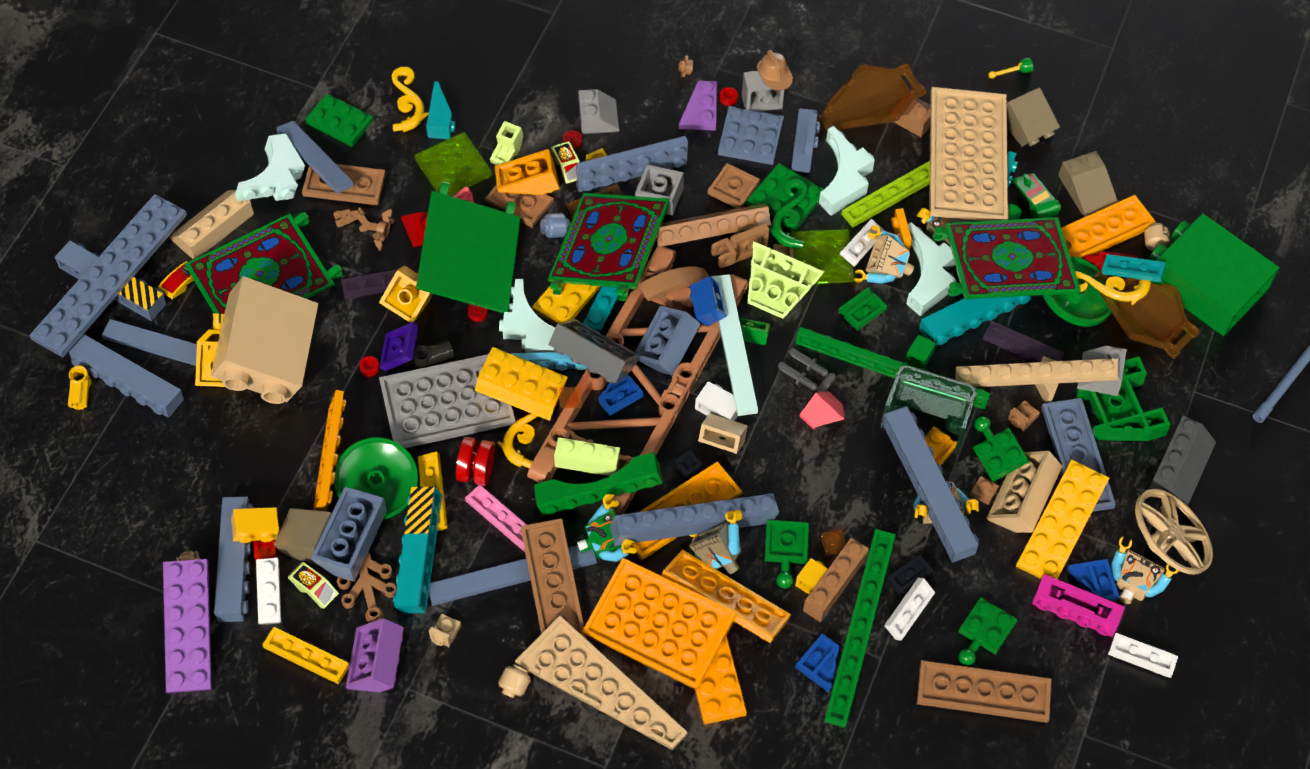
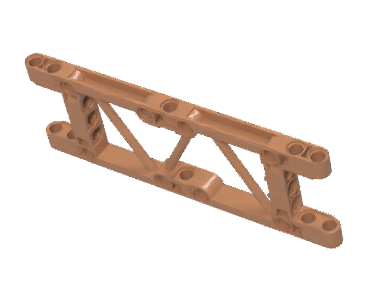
[527,246,749,515]

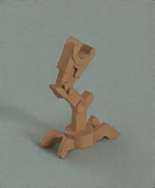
[333,207,395,250]

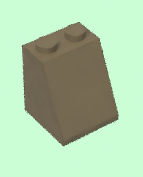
[1006,87,1060,147]
[274,508,332,566]

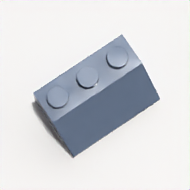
[635,306,700,376]

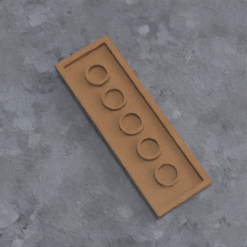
[520,519,586,639]
[917,661,1051,723]

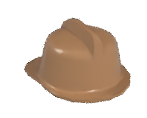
[757,50,793,91]

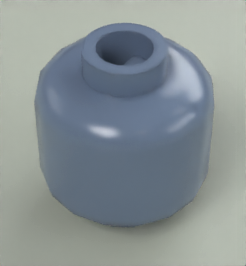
[540,213,570,238]

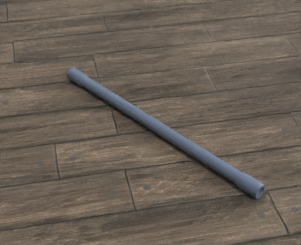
[1253,345,1310,423]

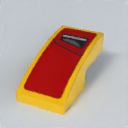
[158,261,194,299]

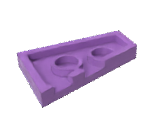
[679,81,717,130]

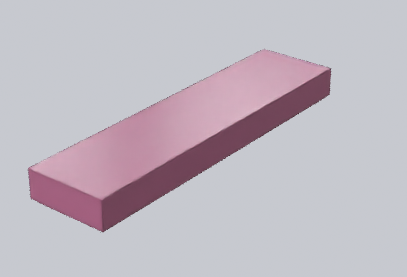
[465,485,527,552]

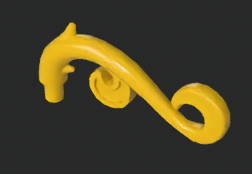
[392,67,429,132]
[1075,271,1151,305]
[497,413,538,468]

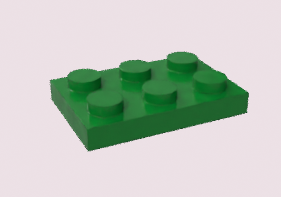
[305,94,374,147]

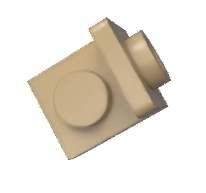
[429,614,461,647]

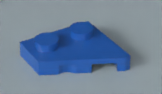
[598,375,644,415]
[1067,559,1119,604]
[795,634,839,692]

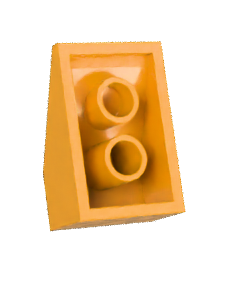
[495,149,559,195]

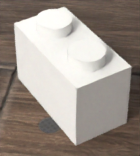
[695,381,738,421]

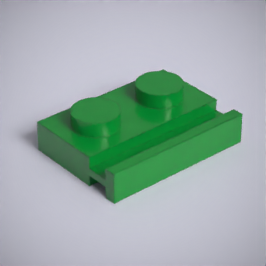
[838,287,887,331]

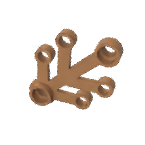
[337,552,397,623]

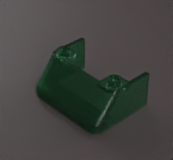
[880,366,977,451]

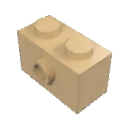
[698,413,748,454]

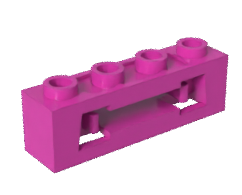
[1032,574,1125,637]

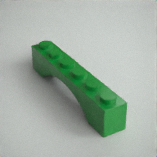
[534,452,662,516]

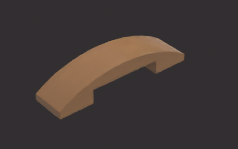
[639,267,709,301]

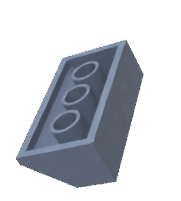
[311,487,387,581]

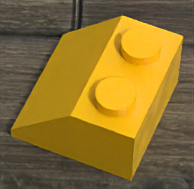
[379,265,433,323]

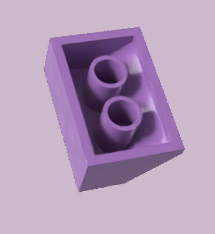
[346,618,404,692]

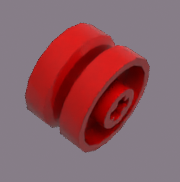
[456,437,495,486]

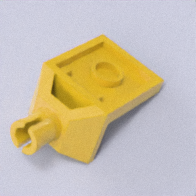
[195,314,225,387]

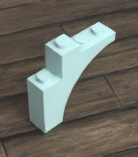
[819,126,875,216]
[235,133,305,201]
[907,222,956,316]
[499,279,555,353]

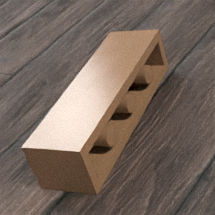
[803,538,869,622]

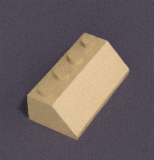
[169,190,254,259]
[987,451,1062,533]

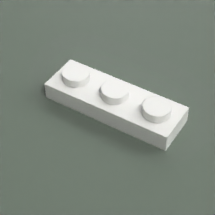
[840,219,885,266]
[256,558,281,624]
[884,578,935,640]
[1108,633,1178,678]

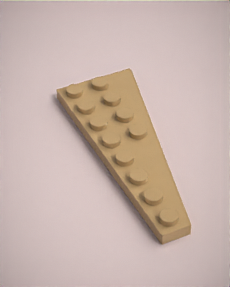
[515,616,688,750]

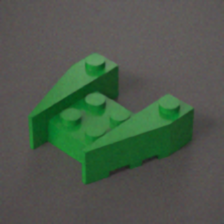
[1075,357,1170,441]

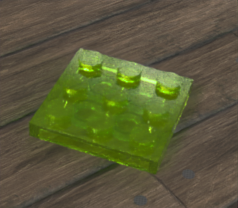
[414,132,492,196]
[790,229,854,283]

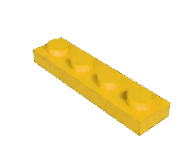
[418,452,448,531]
[263,627,350,684]

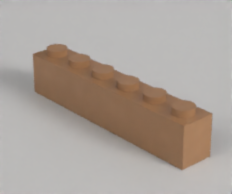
[654,204,771,246]

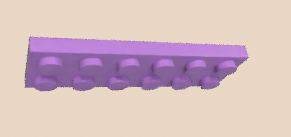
[163,559,212,693]

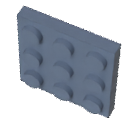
[718,106,784,165]

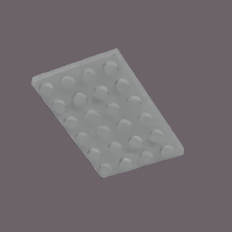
[379,354,515,448]

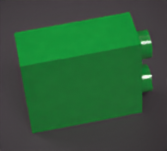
[1148,213,1280,336]

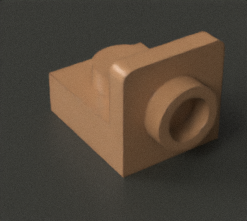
[1008,400,1040,432]

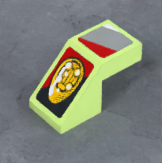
[551,141,580,184]
[288,562,339,608]

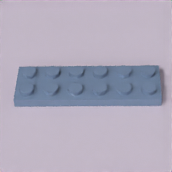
[576,136,688,192]
[1041,398,1116,512]

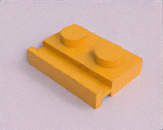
[891,208,912,251]
[925,427,958,466]

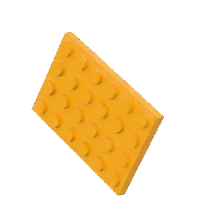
[582,558,737,690]

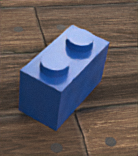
[690,276,727,327]

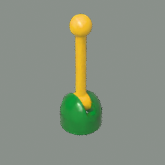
[989,57,1033,79]

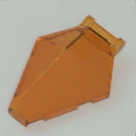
[818,64,927,132]
[1093,268,1200,358]

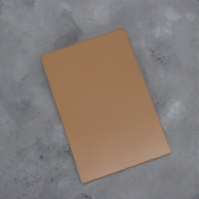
[485,184,554,228]

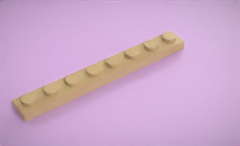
[955,358,1119,387]

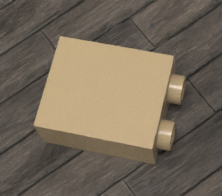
[210,276,318,404]

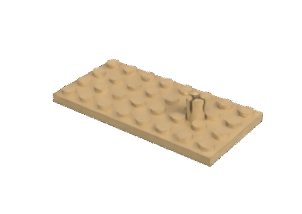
[929,87,1008,221]

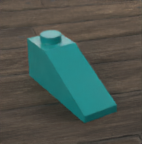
[426,82,455,139]

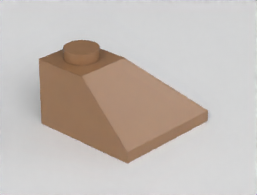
[890,94,931,137]

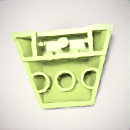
[748,241,824,319]

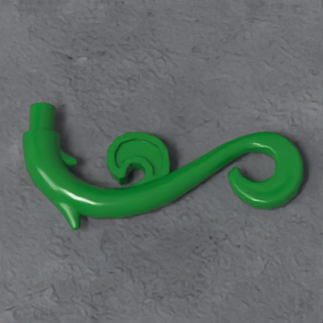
[768,179,807,249]

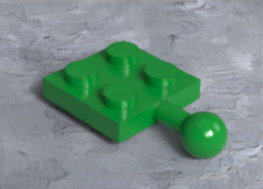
[973,416,1029,482]
[764,520,809,589]
[958,598,1018,666]

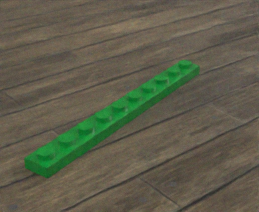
[796,327,990,410]
[824,529,896,728]

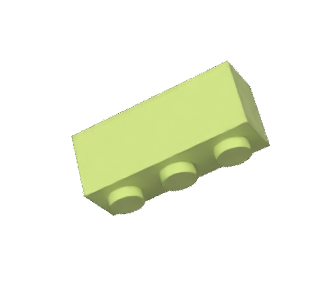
[554,437,620,476]

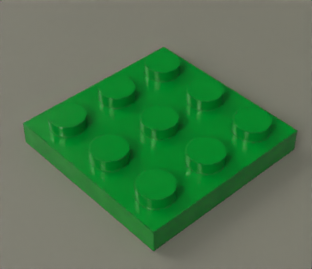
[746,163,824,233]

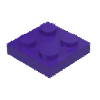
[379,322,418,371]

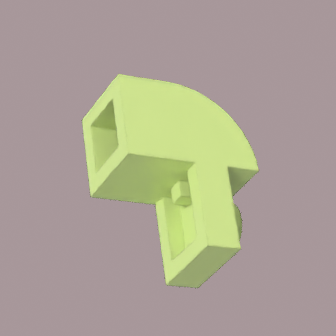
[490,121,523,165]

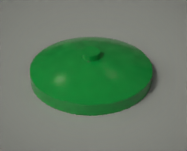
[1043,256,1115,327]
[334,438,418,521]

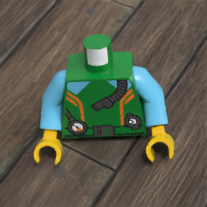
[577,494,637,562]

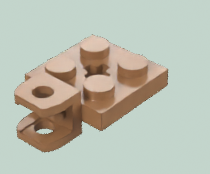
[711,223,769,268]

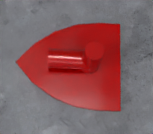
[401,212,428,248]

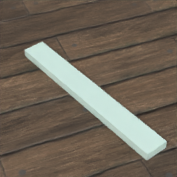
[712,274,758,416]

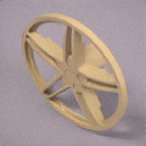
[1135,489,1213,575]

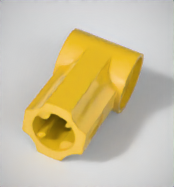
[68,366,92,410]

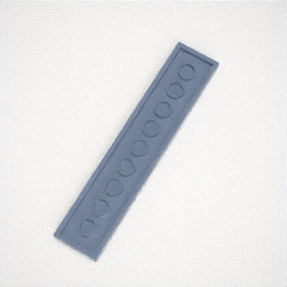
[29,194,187,357]

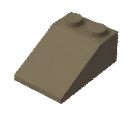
[1058,151,1118,217]

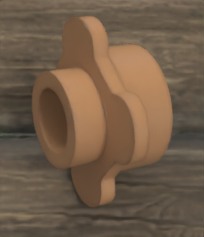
[679,55,693,77]

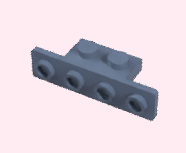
[791,109,820,173]

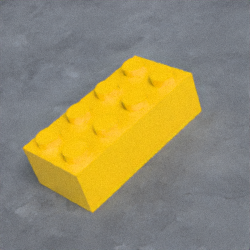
[475,347,568,421]

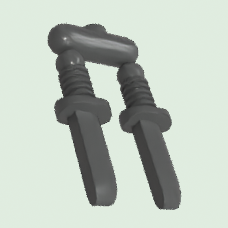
[778,348,836,392]

